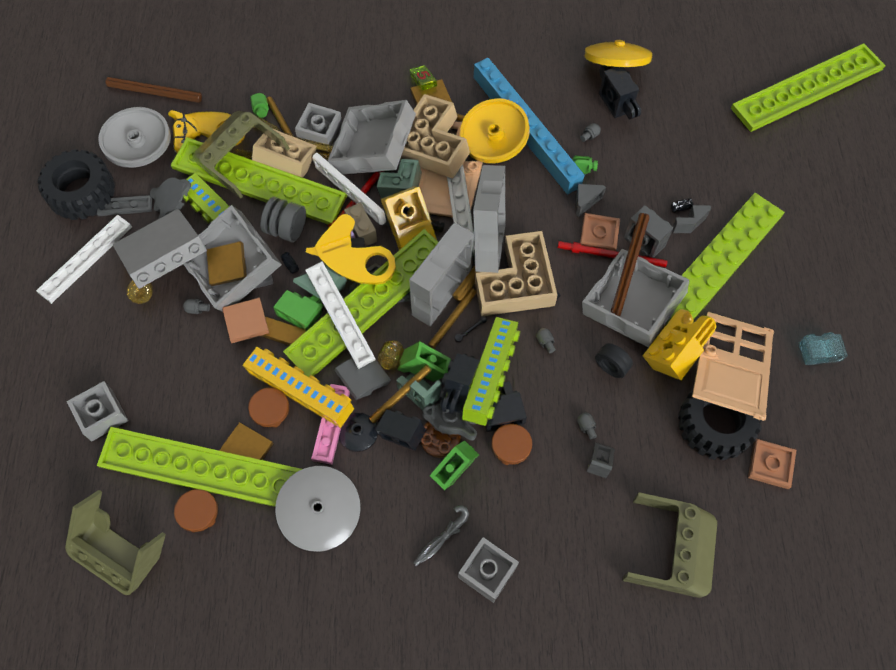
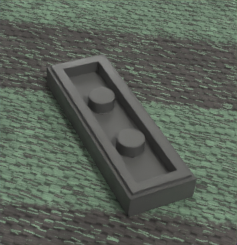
[97,195,153,216]

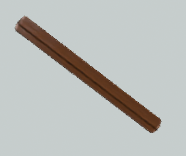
[105,77,202,103]
[610,213,649,317]

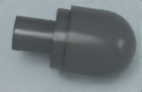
[580,123,601,142]
[183,299,210,314]
[536,328,556,353]
[577,412,597,440]

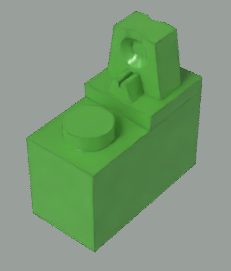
[274,290,323,331]
[398,341,451,382]
[430,441,479,490]

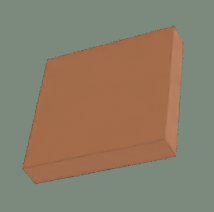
[580,213,620,251]
[222,298,269,343]
[748,439,796,489]

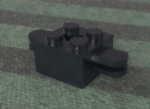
[599,65,641,120]
[439,353,480,414]

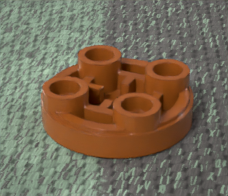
[248,388,289,427]
[421,421,460,458]
[491,424,532,465]
[174,489,218,532]

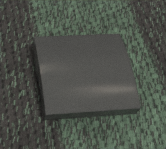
[334,358,391,400]

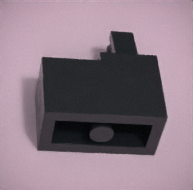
[485,381,527,432]

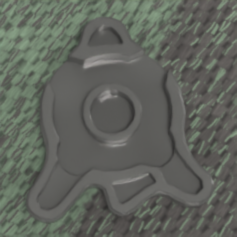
[150,178,191,219]
[422,400,477,440]

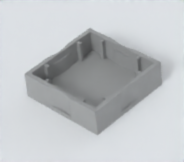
[327,100,416,174]
[473,165,506,273]
[183,205,282,312]
[409,222,474,327]
[582,249,689,347]

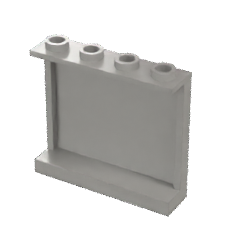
[112,209,207,289]

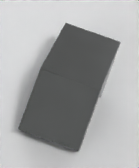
[672,205,711,233]

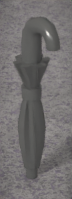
[413,505,469,566]

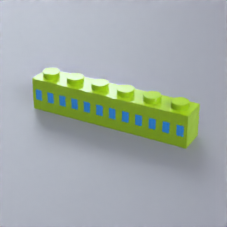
[183,173,230,224]
[462,317,520,426]

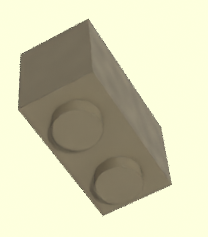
[344,203,377,247]

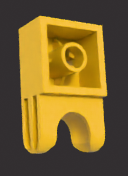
[381,186,437,250]
[643,309,716,380]

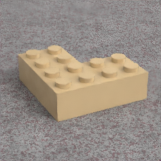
[400,94,470,179]
[475,231,558,316]

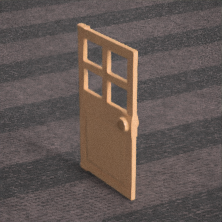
[419,121,483,217]
[692,312,774,421]

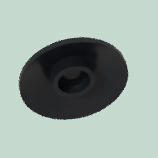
[339,413,378,452]

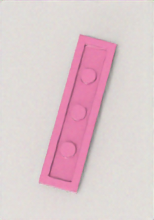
[311,384,350,465]

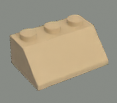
[252,129,317,178]

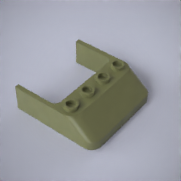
[193,111,290,199]
[623,492,717,598]

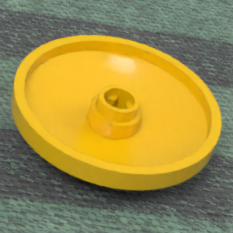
[585,40,652,67]
[460,99,530,163]

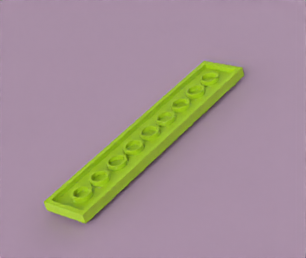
[731,44,885,132]
[171,137,347,225]
[665,193,785,325]
[283,229,438,377]
[97,427,302,507]

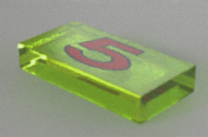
[410,65,437,90]

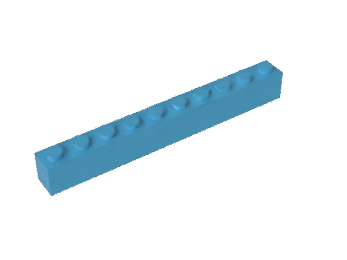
[474,58,584,195]

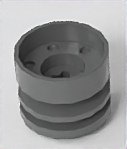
[261,197,306,242]

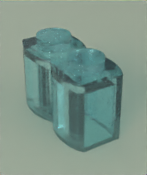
[799,332,848,365]

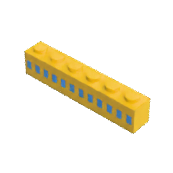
[243,347,354,428]

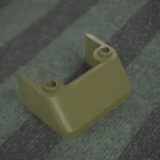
[65,490,166,595]

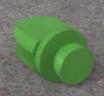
[251,93,269,118]
[572,155,598,174]

